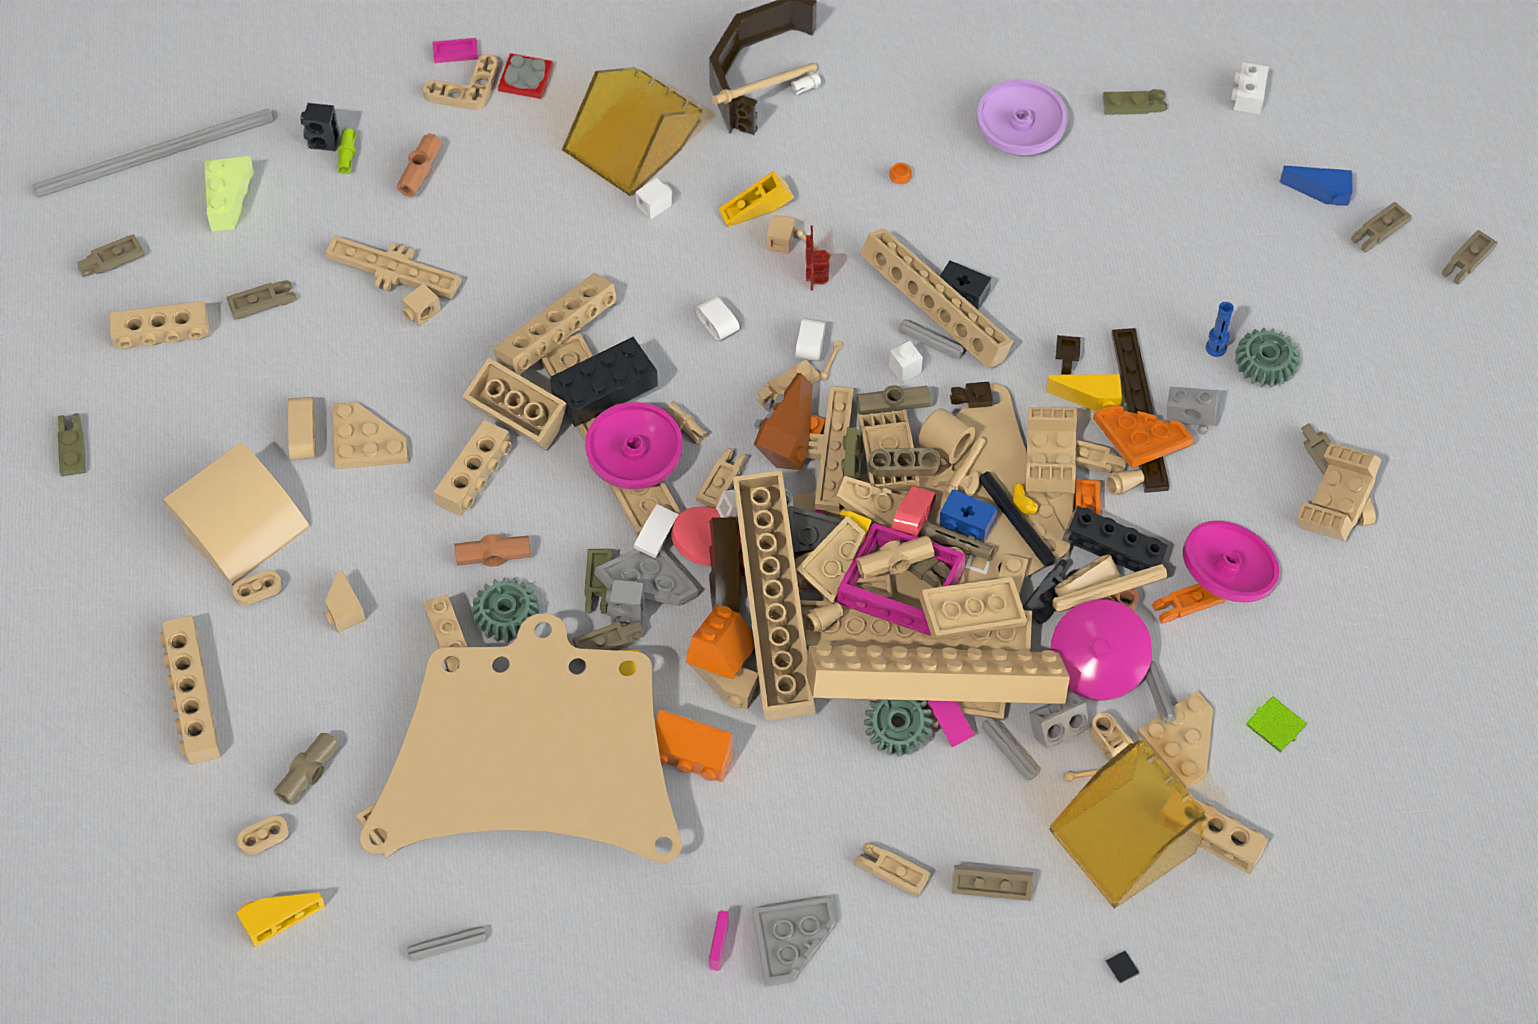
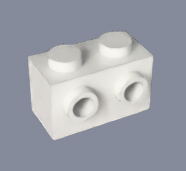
[1231,62,1269,115]

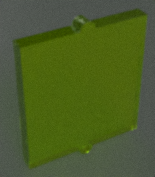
[1246,696,1308,753]

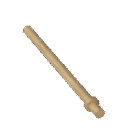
[712,63,817,105]

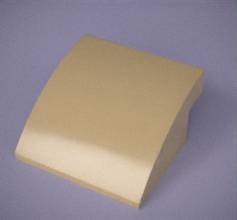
[163,442,310,586]

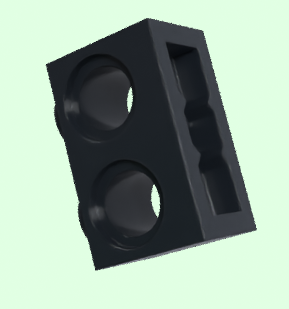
[300,103,340,151]

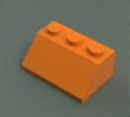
[686,605,755,680]
[655,709,733,782]

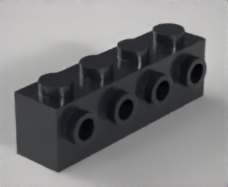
[1062,506,1168,572]

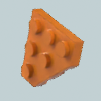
[1093,405,1194,468]

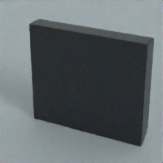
[1106,951,1139,983]

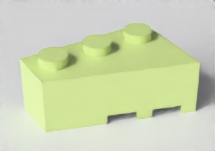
[204,156,254,232]

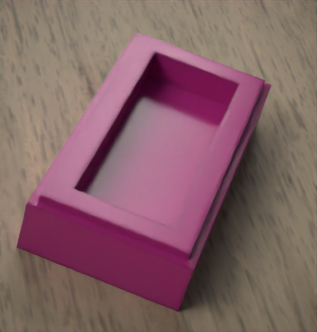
[433,38,478,63]
[927,701,974,748]
[709,910,729,971]

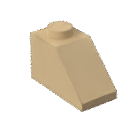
[324,570,365,633]

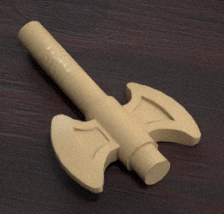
[932,437,985,497]

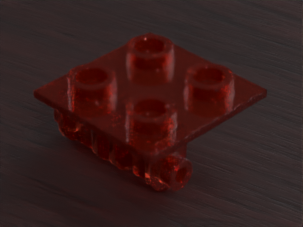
[805,226,830,291]

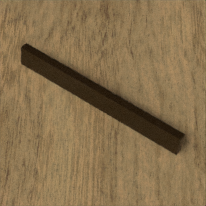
[1111,328,1170,493]

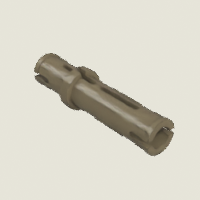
[921,521,995,561]

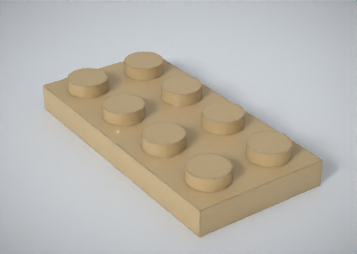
[918,577,1028,640]

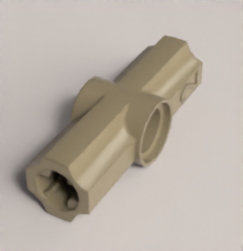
[856,385,931,415]
[274,732,340,805]

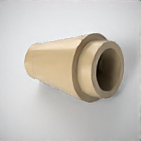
[1106,469,1144,495]
[804,602,843,633]

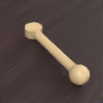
[795,229,831,262]
[820,340,843,380]
[1064,764,1117,781]

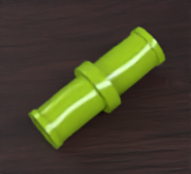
[337,128,356,174]

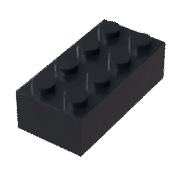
[550,336,658,427]

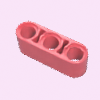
[892,486,936,537]

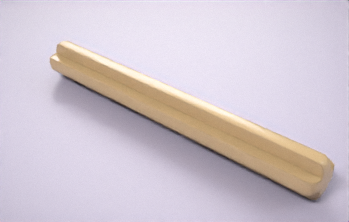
[1053,564,1167,612]

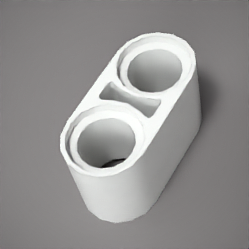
[695,296,739,341]
[795,318,826,361]

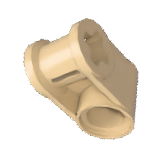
[1089,712,1135,764]

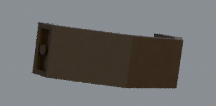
[709,0,817,135]

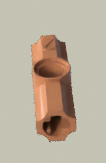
[397,133,442,197]
[455,534,531,567]

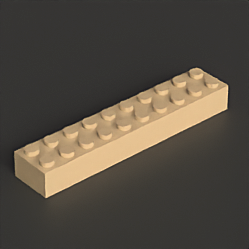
[733,470,816,721]
[806,644,1070,704]

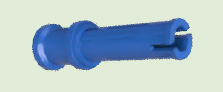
[1205,302,1234,357]

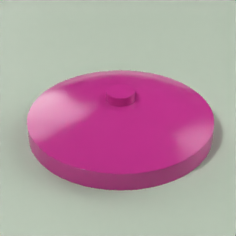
[585,402,683,489]
[1182,521,1279,603]
[1050,599,1152,701]

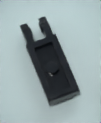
[1022,559,1077,624]

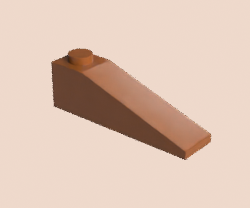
[753,373,813,470]

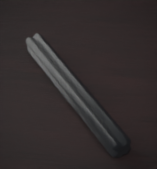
[979,471,1056,567]

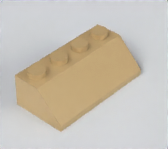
[462,357,567,451]

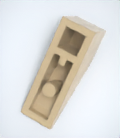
[687,648,759,710]

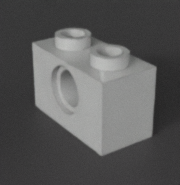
[1167,387,1218,426]

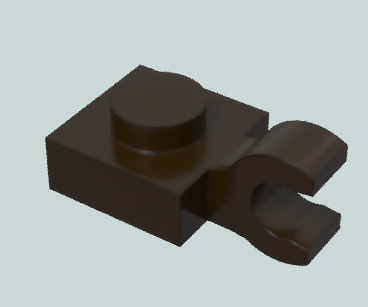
[1055,335,1081,375]
[950,381,993,408]

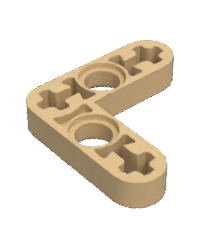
[423,54,498,110]

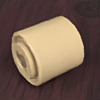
[918,408,975,464]

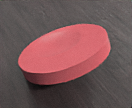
[671,506,742,566]

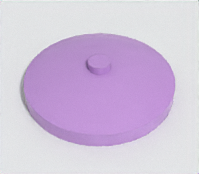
[977,79,1067,155]

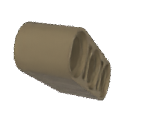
[868,448,940,477]

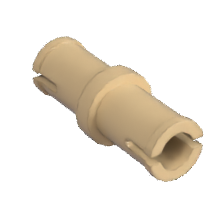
[664,401,707,444]

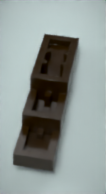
[709,517,740,613]

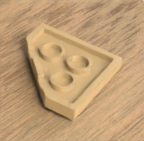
[333,402,408,469]
[1137,691,1213,791]

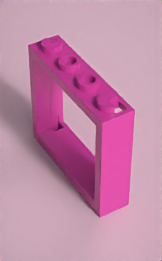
[837,523,965,636]

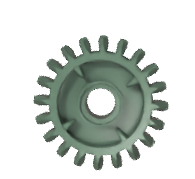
[1235,327,1300,388]
[471,577,539,643]
[864,699,933,757]

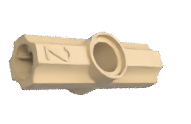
[856,536,934,579]

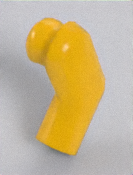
[1013,484,1038,515]

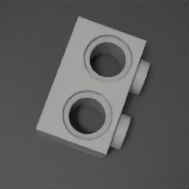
[606,580,645,626]
[1029,692,1090,748]

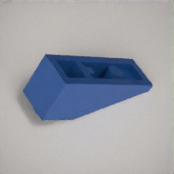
[1280,165,1353,206]

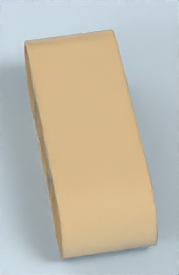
[288,397,316,460]
[1054,554,1121,611]

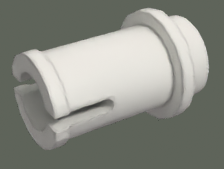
[791,72,821,95]

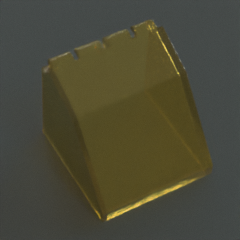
[561,67,702,196]
[1049,740,1207,909]

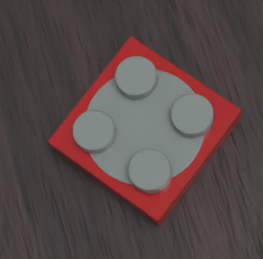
[498,53,553,99]

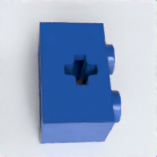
[940,489,997,542]

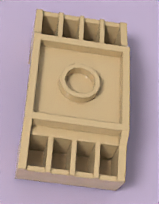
[1026,407,1077,493]
[858,409,919,493]
[1297,443,1382,542]

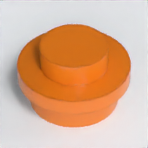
[889,162,912,184]

